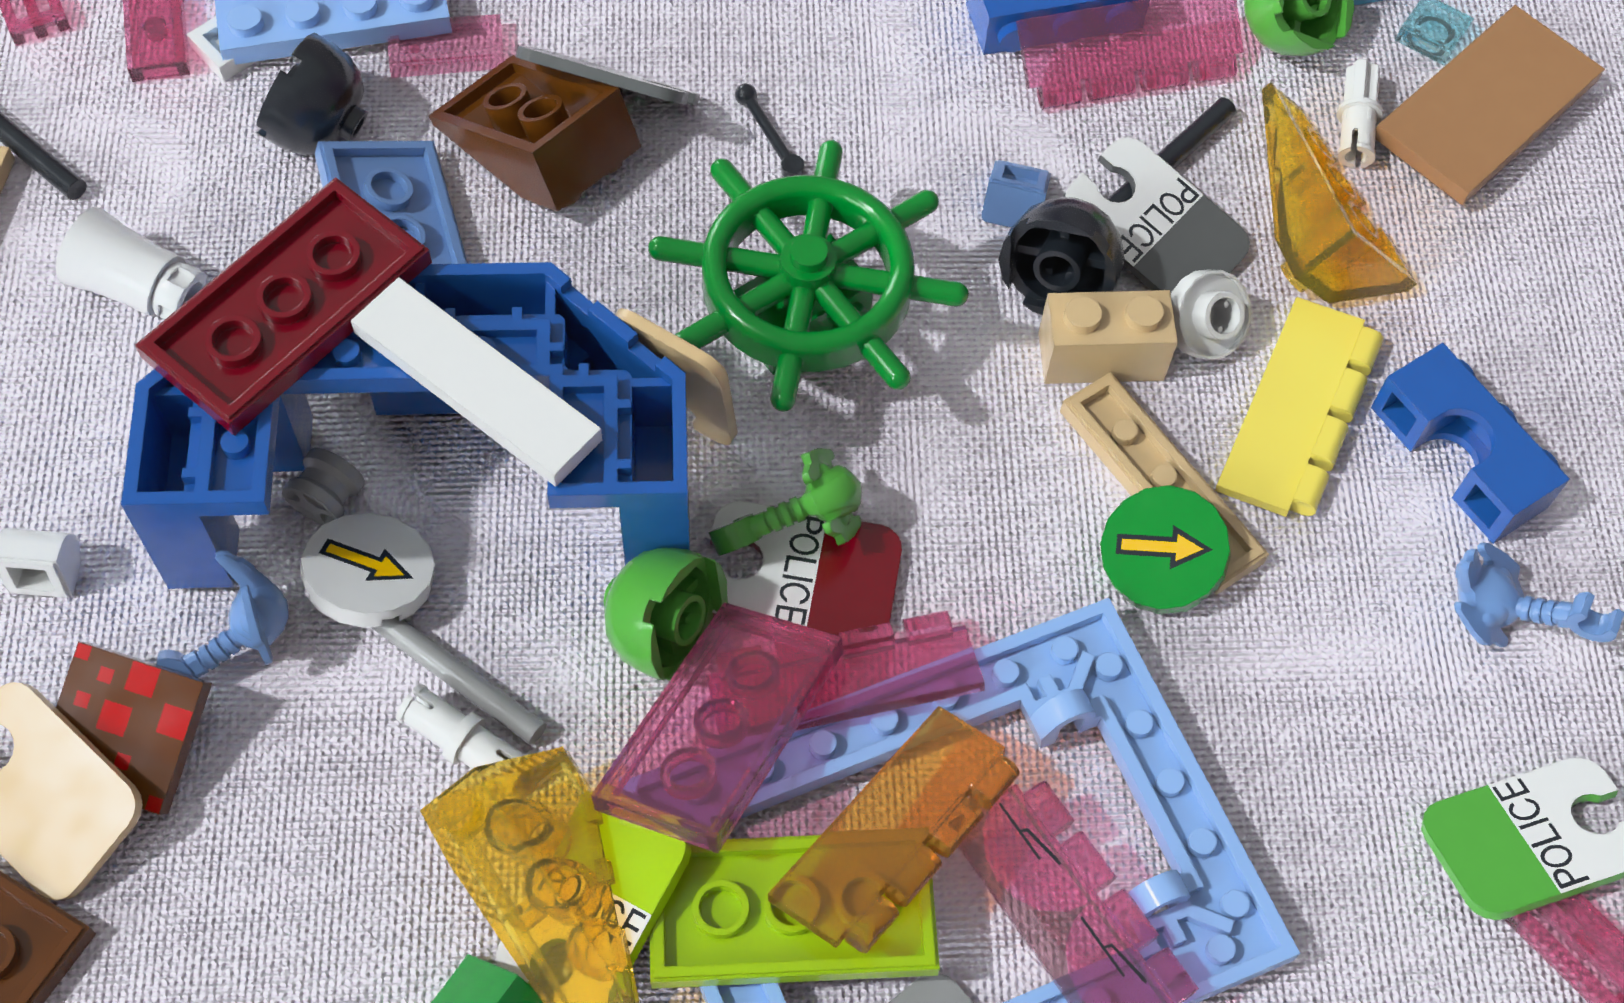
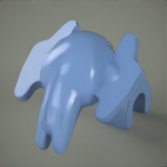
[1454,543,1624,647]
[156,550,289,678]

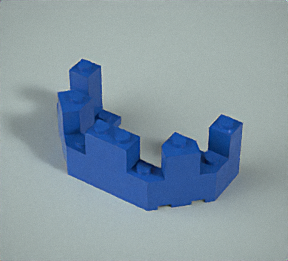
[121,262,690,589]

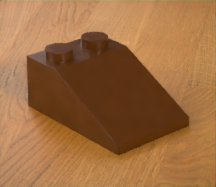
[429,55,642,212]

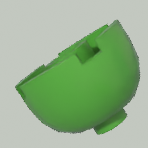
[1243,0,1354,56]
[604,548,728,683]

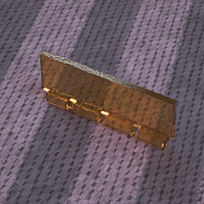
[768,706,1020,953]

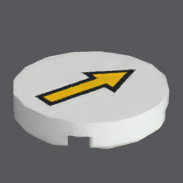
[300,513,435,628]

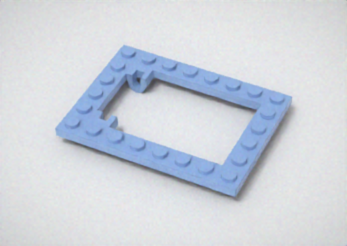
[620,598,1300,1003]

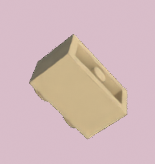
[1038,290,1178,384]

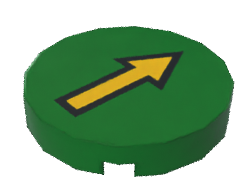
[1100,485,1231,615]

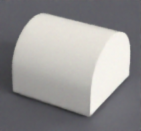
[0,528,81,598]

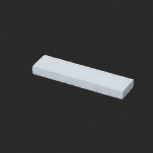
[351,277,602,487]

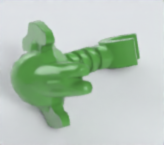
[708,448,862,556]

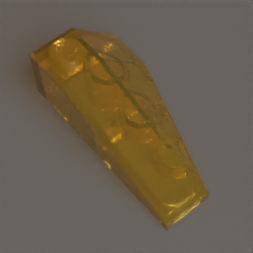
[1262,82,1417,304]
[420,747,640,1003]

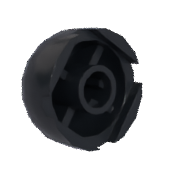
[256,33,368,155]
[998,197,1125,315]

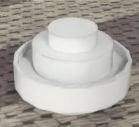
[1171,270,1251,360]

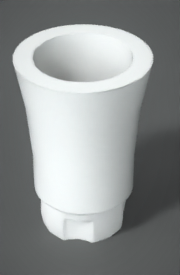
[56,206,207,319]

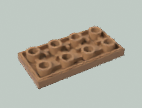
[1375,5,1605,205]

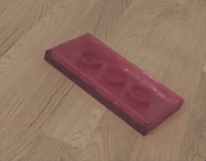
[591,602,844,853]

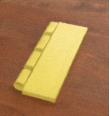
[1215,297,1384,517]

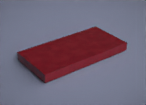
[135,177,432,436]

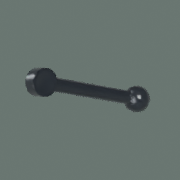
[735,83,804,177]

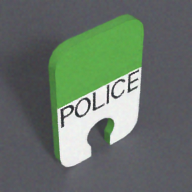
[1421,757,1624,920]

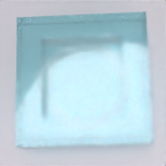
[1395,0,1474,66]

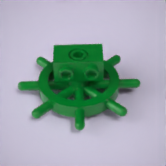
[648,140,969,412]

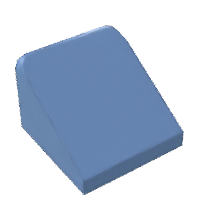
[981,160,1051,227]

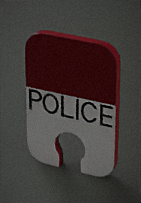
[710,501,902,644]

